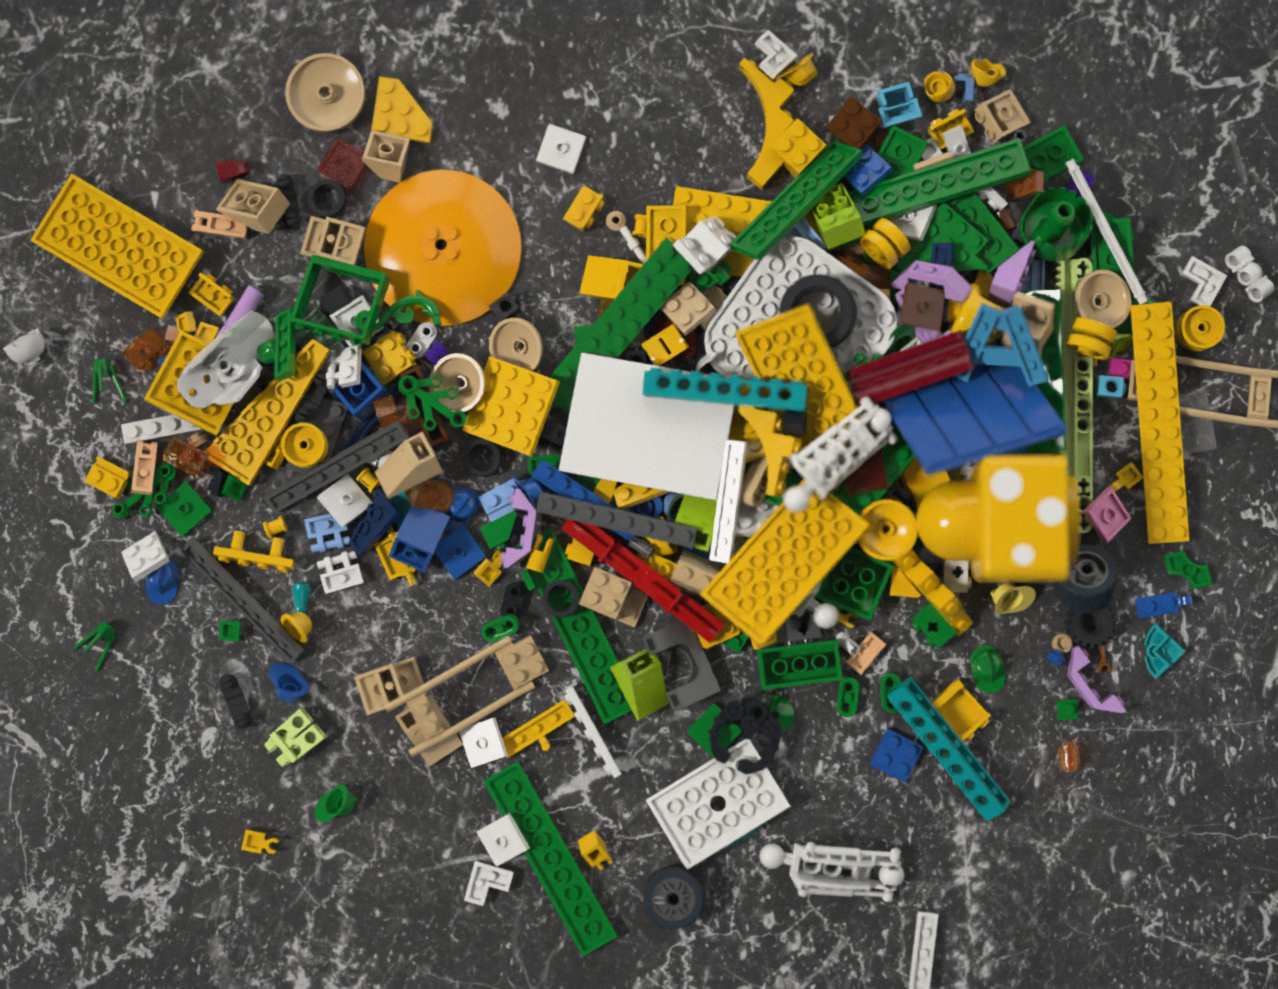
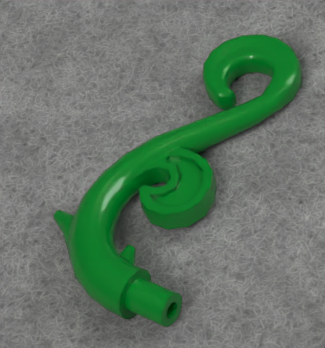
[354,290,442,333]

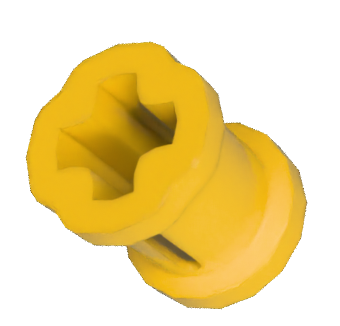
[632,214,646,238]
[356,467,380,493]
[263,515,288,539]

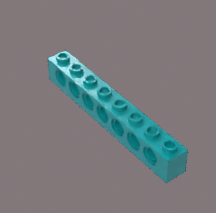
[642,368,808,412]
[887,676,1011,821]

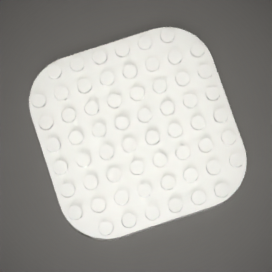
[704,236,897,411]

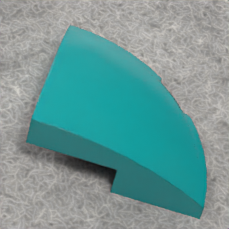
[1144,623,1186,680]

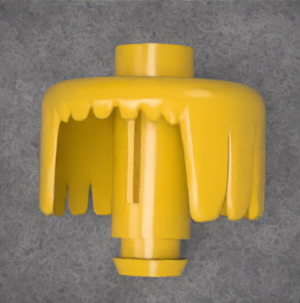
[947,283,1004,346]

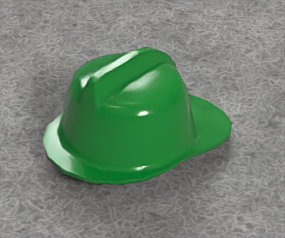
[887,324,916,355]
[970,645,1005,693]
[315,784,358,823]

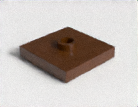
[900,283,945,331]

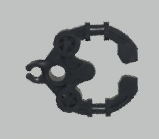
[708,690,783,774]

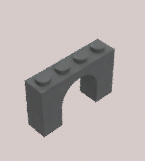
[642,621,721,711]

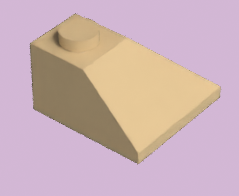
[362,130,410,183]

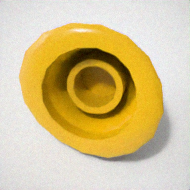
[280,612,312,643]

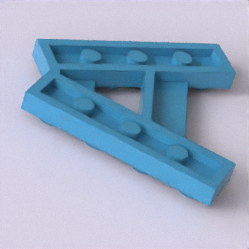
[954,302,1049,387]

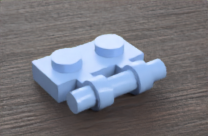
[304,514,350,553]

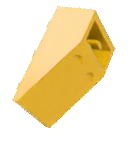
[579,255,643,301]

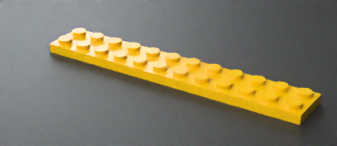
[1130,302,1189,544]

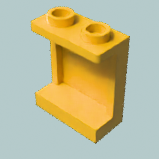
[931,679,991,742]

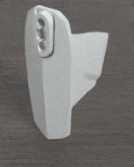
[177,311,275,408]

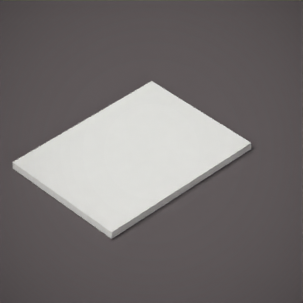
[559,352,735,500]

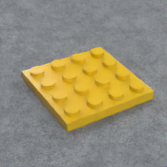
[144,330,234,436]
[462,356,560,457]

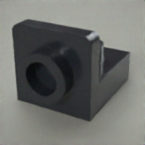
[239,380,264,407]
[203,466,227,497]

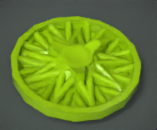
[1107,334,1133,359]

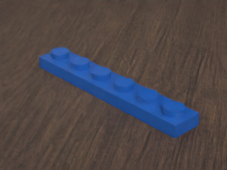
[531,460,635,542]

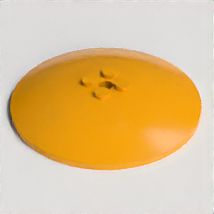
[364,170,522,326]

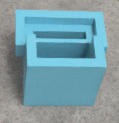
[876,82,922,129]

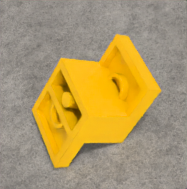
[770,118,826,178]

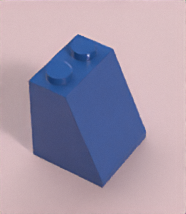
[388,500,450,573]

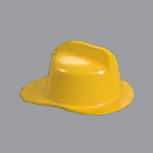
[775,53,818,86]

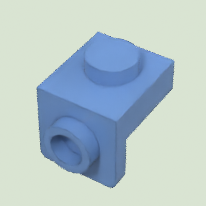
[953,74,977,105]

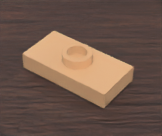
[846,631,886,675]

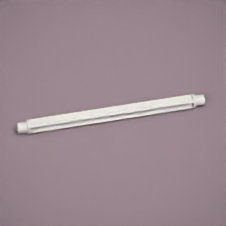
[1066,159,1148,304]

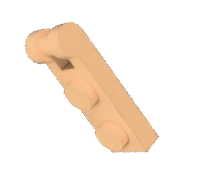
[191,211,248,239]
[131,440,158,495]

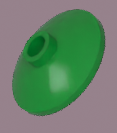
[754,695,794,733]

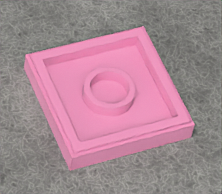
[1083,487,1132,543]

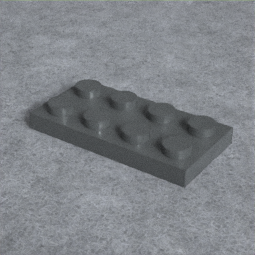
[285,398,348,474]

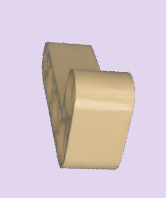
[739,456,794,507]

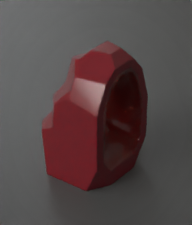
[215,159,251,183]

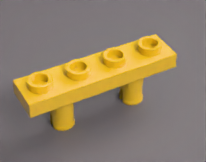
[213,531,296,573]

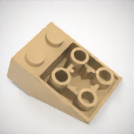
[375,432,443,499]
[395,694,463,767]

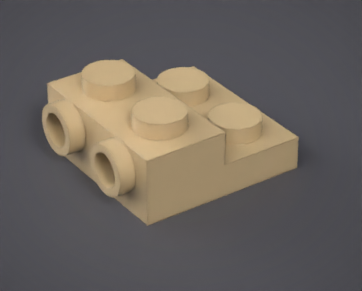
[974,89,1031,143]

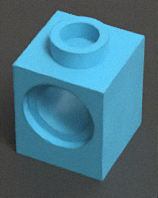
[1095,375,1126,399]

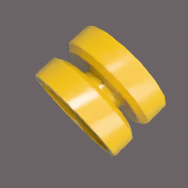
[860,218,911,270]
[1175,305,1225,352]
[1066,317,1117,360]
[281,423,329,469]

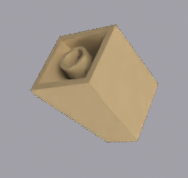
[670,549,720,601]

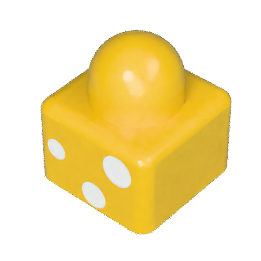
[916,455,1080,583]

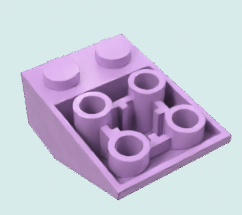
[987,241,1036,309]

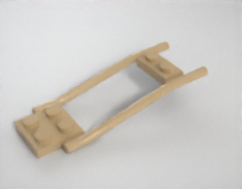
[1127,356,1278,428]
[384,635,549,757]

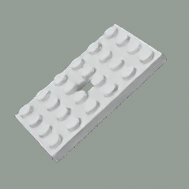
[646,739,791,870]

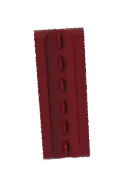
[845,330,974,408]

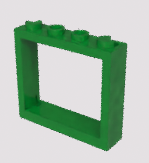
[289,254,391,347]

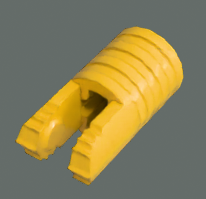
[526,534,554,573]

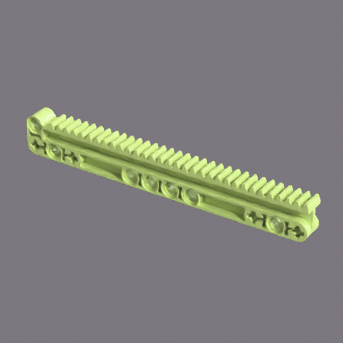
[1053,258,1093,534]

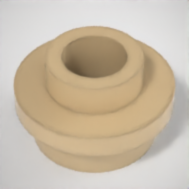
[606,211,626,231]
[188,431,207,448]

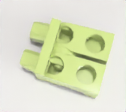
[264,708,327,767]

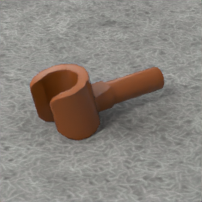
[1097,645,1111,674]

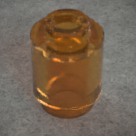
[1058,742,1080,771]

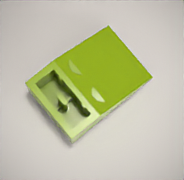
[810,183,866,249]
[675,490,719,552]
[610,648,669,721]

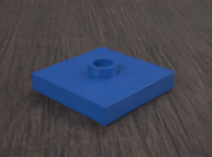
[434,524,487,580]

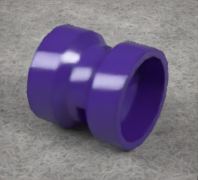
[423,340,451,366]

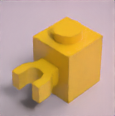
[578,830,613,870]

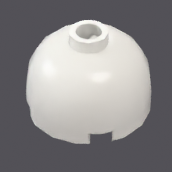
[3,328,45,365]

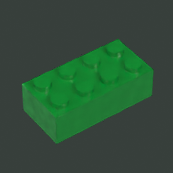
[756,640,842,690]

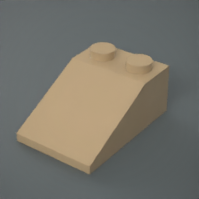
[216,179,290,234]

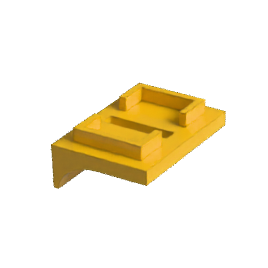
[641,323,689,366]

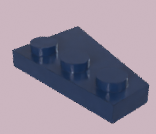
[349,487,401,557]

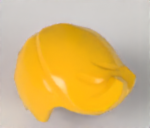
[971,59,1006,87]
[924,72,955,103]

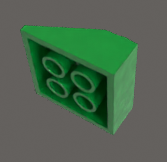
[814,547,894,621]

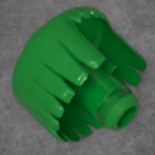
[1020,187,1093,262]

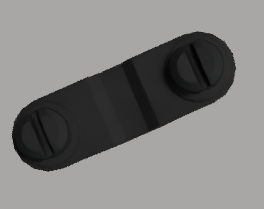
[276,174,301,229]
[295,371,327,423]
[219,674,252,729]

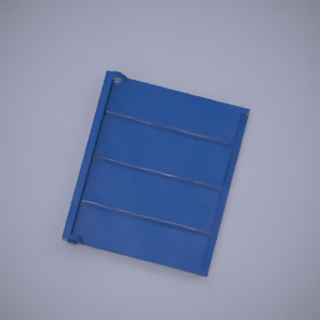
[880,364,1067,476]

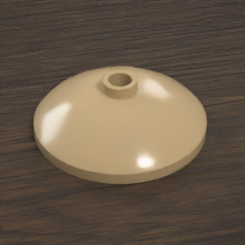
[1075,270,1131,328]
[489,317,543,372]
[429,353,485,413]

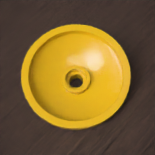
[858,499,917,560]

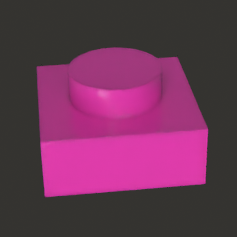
[1108,358,1132,381]

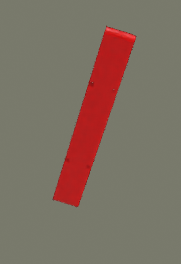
[561,519,725,643]

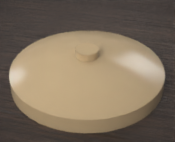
[285,53,365,133]

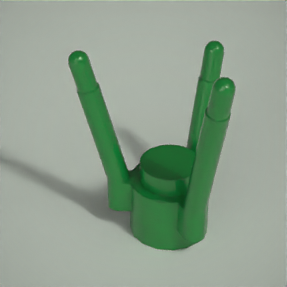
[706,258,732,285]
[92,359,127,403]
[74,622,117,672]

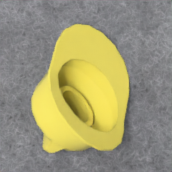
[990,583,1036,614]

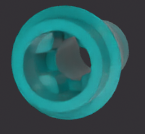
[291,582,311,612]

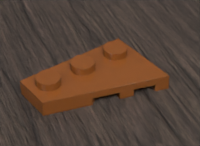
[1005,169,1043,203]

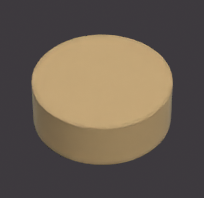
[1052,633,1073,653]

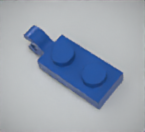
[1135,592,1193,618]

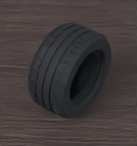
[779,274,857,349]

